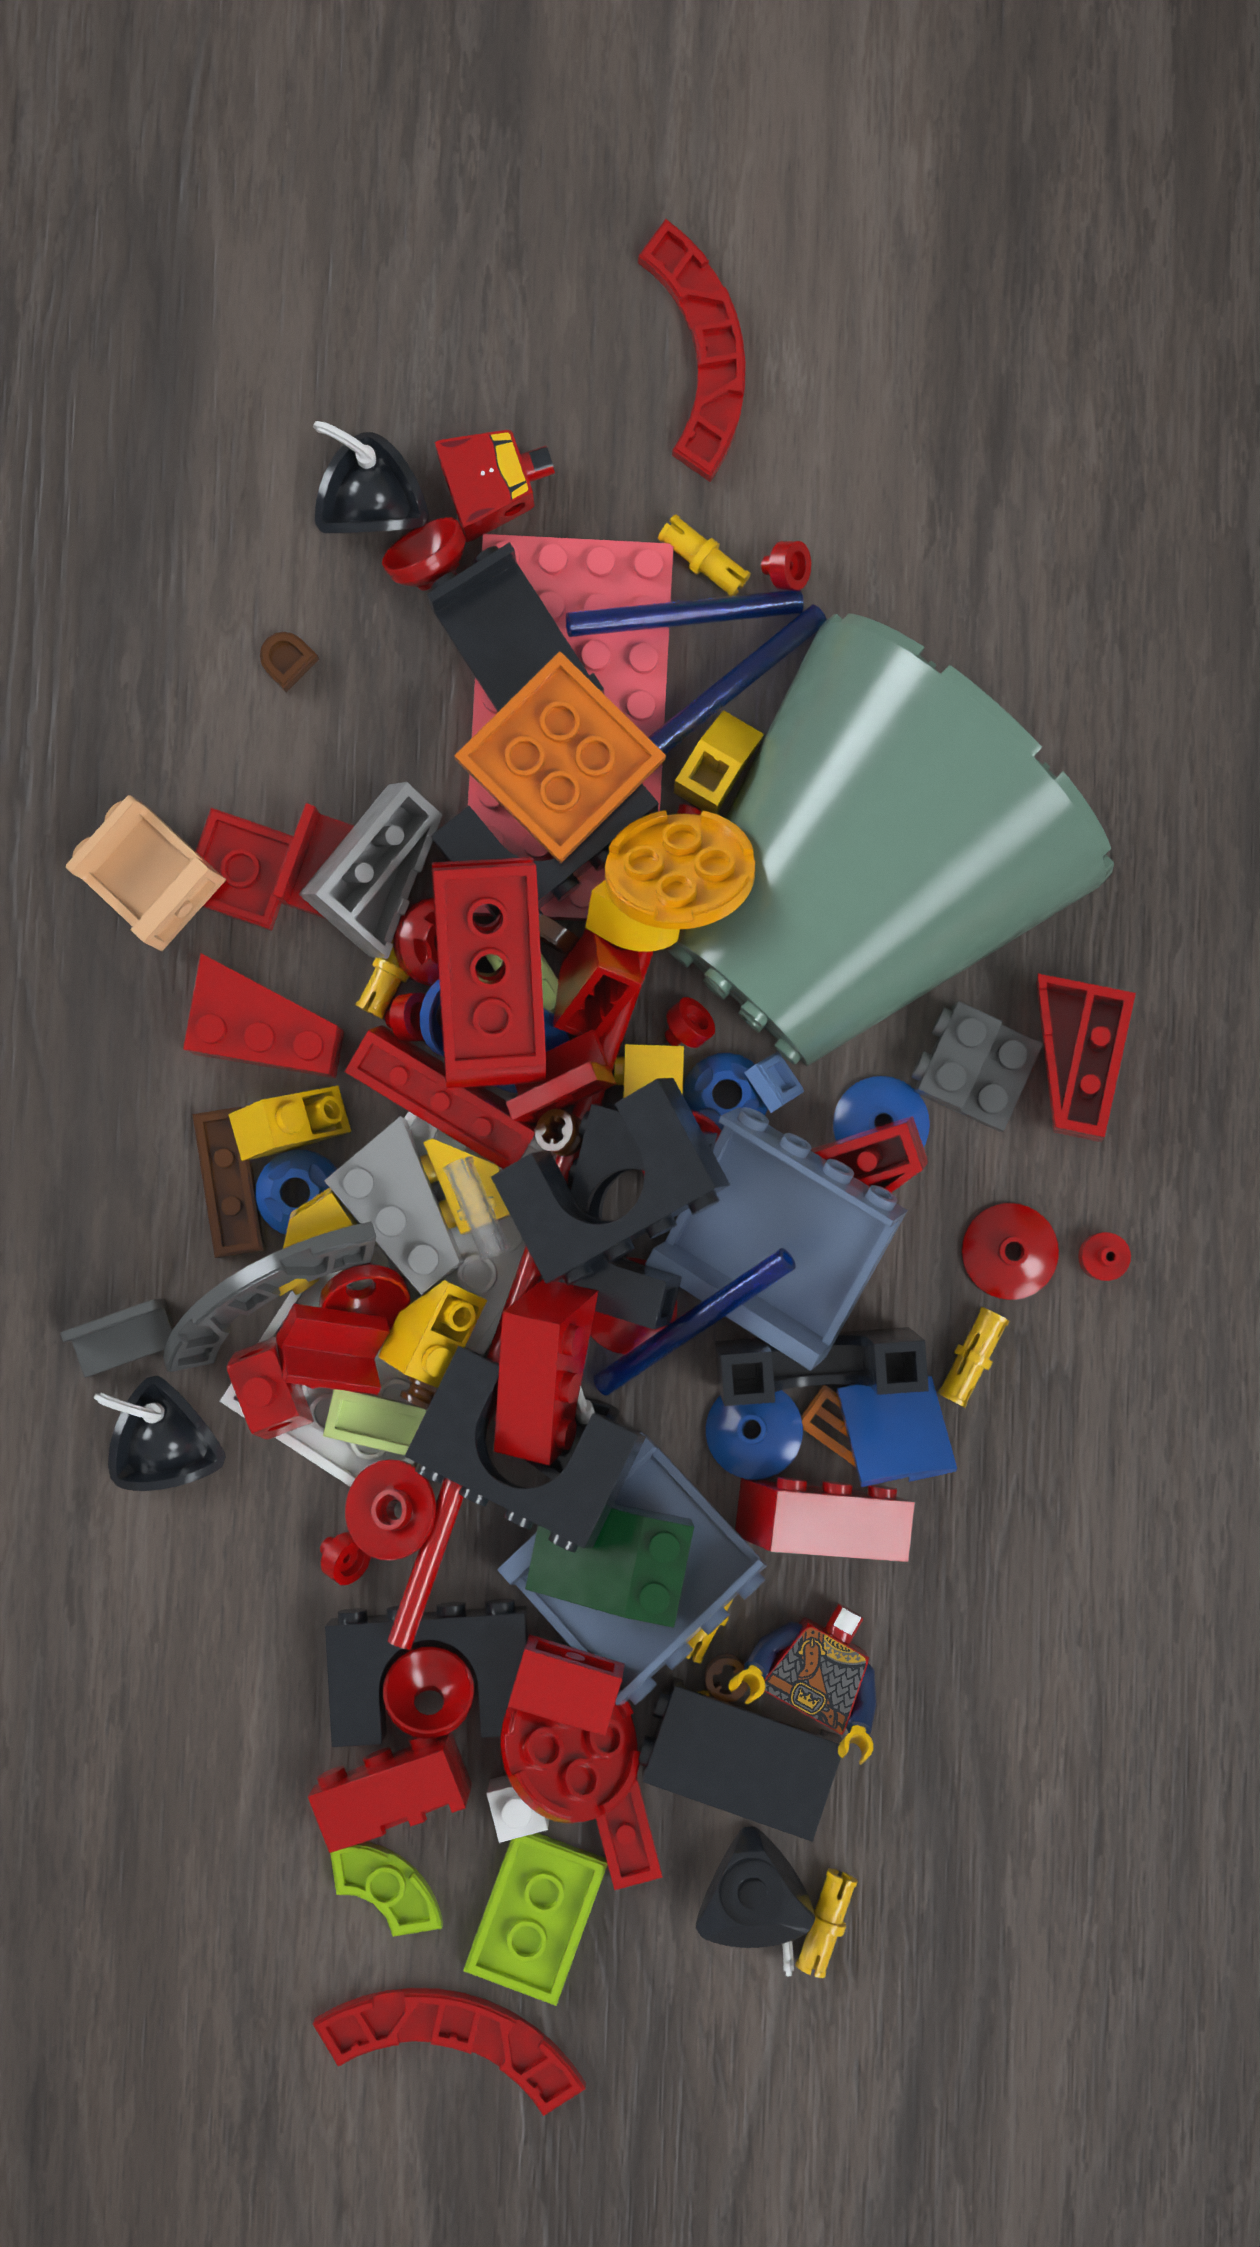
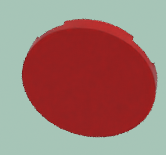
[501,1701,640,1823]

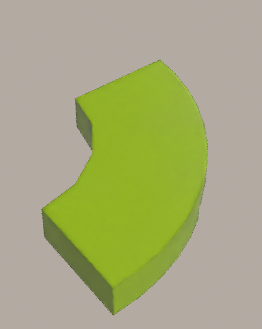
[330,1842,443,1937]

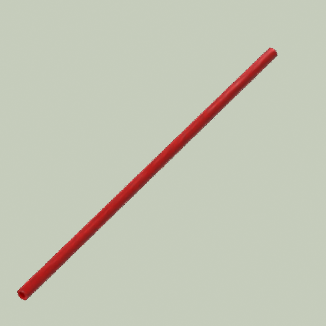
[387,804,702,1650]

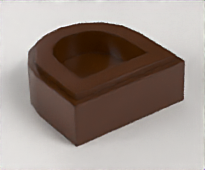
[260,632,319,692]
[539,914,579,955]

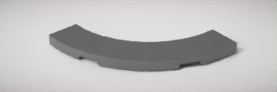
[163,1221,376,1372]

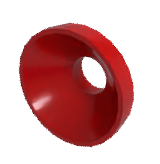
[382,517,466,591]
[393,898,474,986]
[319,1263,410,1331]
[383,1647,474,1739]

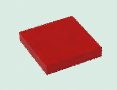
[196,808,294,931]

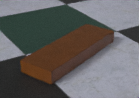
[192,1106,265,1258]

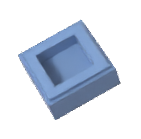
[744,1052,804,1113]

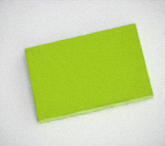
[463,1833,608,2006]

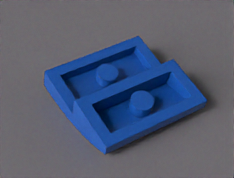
[837,1376,957,1487]

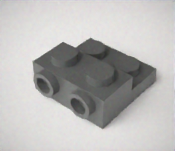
[911,1001,1043,1132]

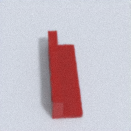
[344,1025,537,1169]

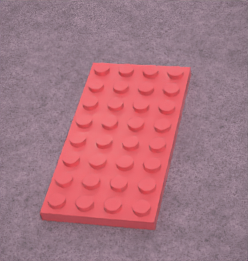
[468,534,673,921]

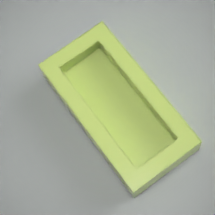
[323,1389,427,1455]

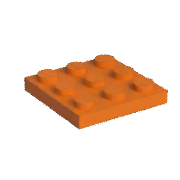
[454,651,666,864]

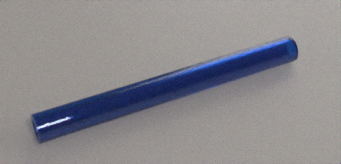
[566,590,804,637]
[648,604,827,754]
[593,1248,796,1396]

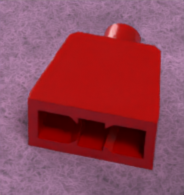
[553,928,642,1040]
[226,1336,314,1440]

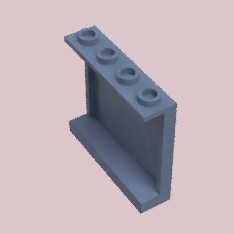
[645,1107,908,1371]
[497,1432,768,1706]

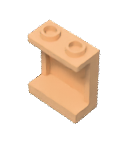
[66,795,226,951]

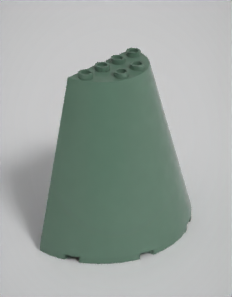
[666,613,1114,1066]

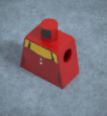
[434,430,555,542]

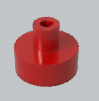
[761,541,811,590]
[385,993,425,1042]
[665,997,715,1048]
[1078,1232,1131,1281]
[320,1532,371,1585]

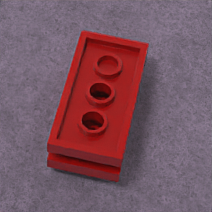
[432,857,546,1089]

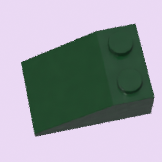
[525,1503,694,1628]

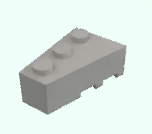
[299,782,442,959]
[324,1116,464,1295]

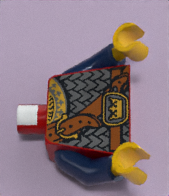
[728,1603,876,1765]

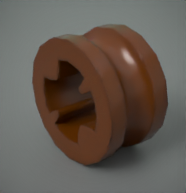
[535,1108,583,1157]
[399,1376,438,1410]
[704,1653,749,1702]

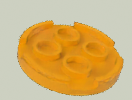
[605,810,755,930]

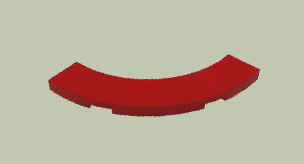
[638,219,746,482]
[312,1988,586,2116]

